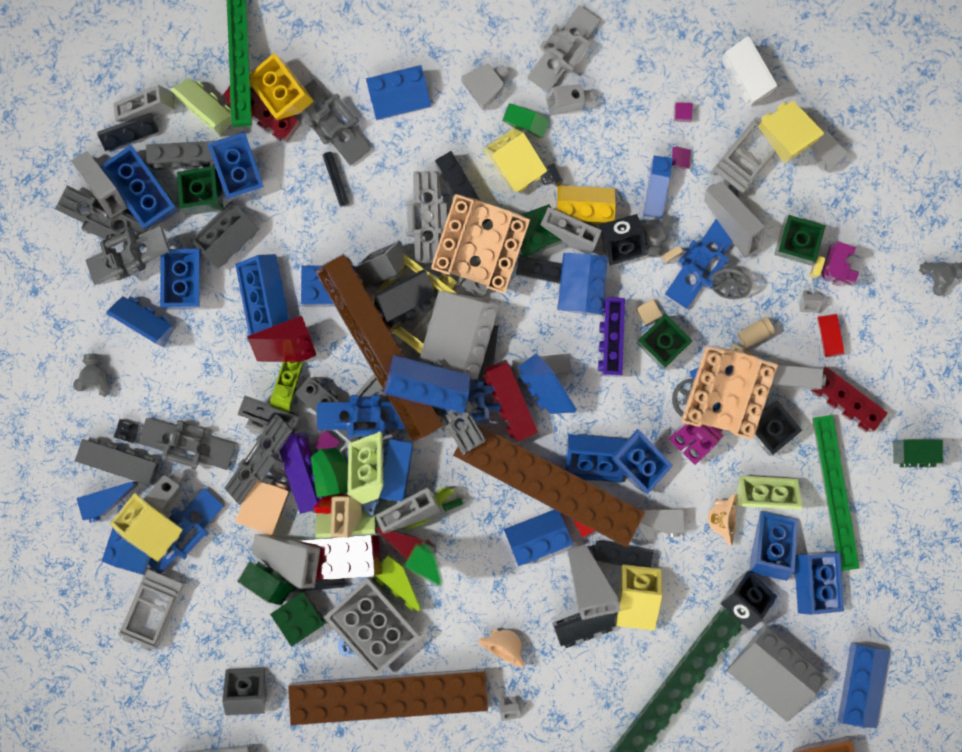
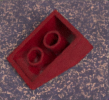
[247,316,317,362]
[376,527,436,560]

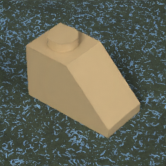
[331,497,362,537]

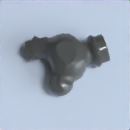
[640,214,674,257]
[919,262,962,296]
[73,354,112,397]

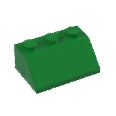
[404,542,443,587]

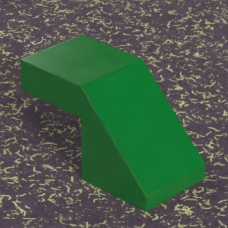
[502,103,549,138]

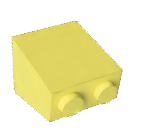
[758,101,824,164]
[483,128,547,193]
[110,493,182,562]
[616,565,662,630]

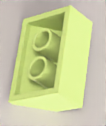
[171,78,231,136]
[348,431,383,504]
[736,476,803,509]
[315,508,377,538]

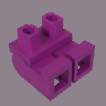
[821,241,859,286]
[669,423,724,465]

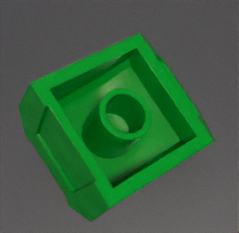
[311,447,348,497]

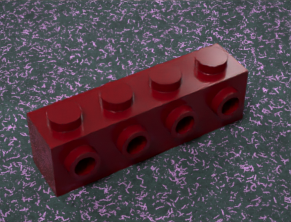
[223,85,301,143]
[484,359,538,442]
[810,366,888,433]

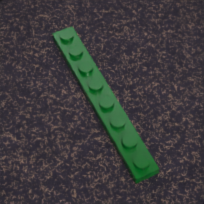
[227,0,252,127]
[812,415,860,571]

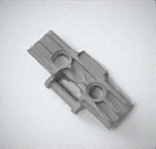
[527,5,601,93]
[406,171,449,263]

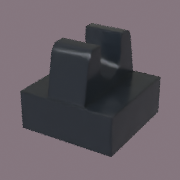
[541,163,562,187]
[114,419,139,443]

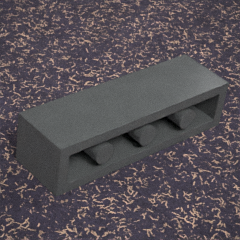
[75,437,160,486]

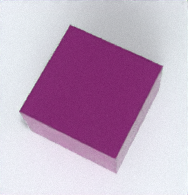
[673,102,693,122]

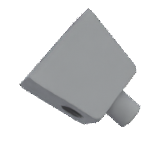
[461,64,509,111]
[546,84,593,116]
[144,470,185,514]

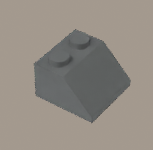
[355,240,404,288]
[222,667,266,716]

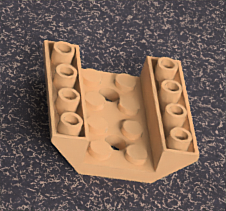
[431,194,530,294]
[681,346,778,439]

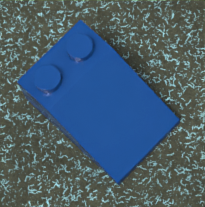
[207,131,264,199]
[612,429,673,495]
[749,511,798,581]

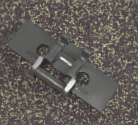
[304,79,371,166]
[55,185,149,244]
[85,226,170,285]
[429,359,486,454]
[224,414,293,505]
[138,418,235,470]

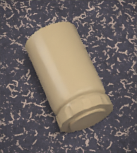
[737,317,775,349]

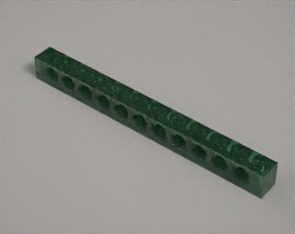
[610,607,742,752]

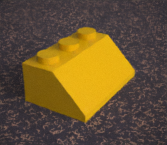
[250,53,314,120]
[556,185,616,226]

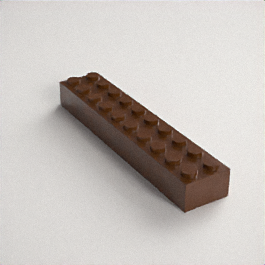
[315,254,443,441]
[453,424,645,548]
[288,669,488,726]

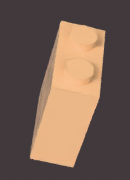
[235,480,291,535]

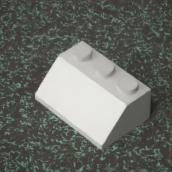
[722,36,777,106]

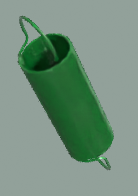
[440,498,468,512]

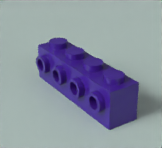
[598,297,625,377]
[279,431,325,514]

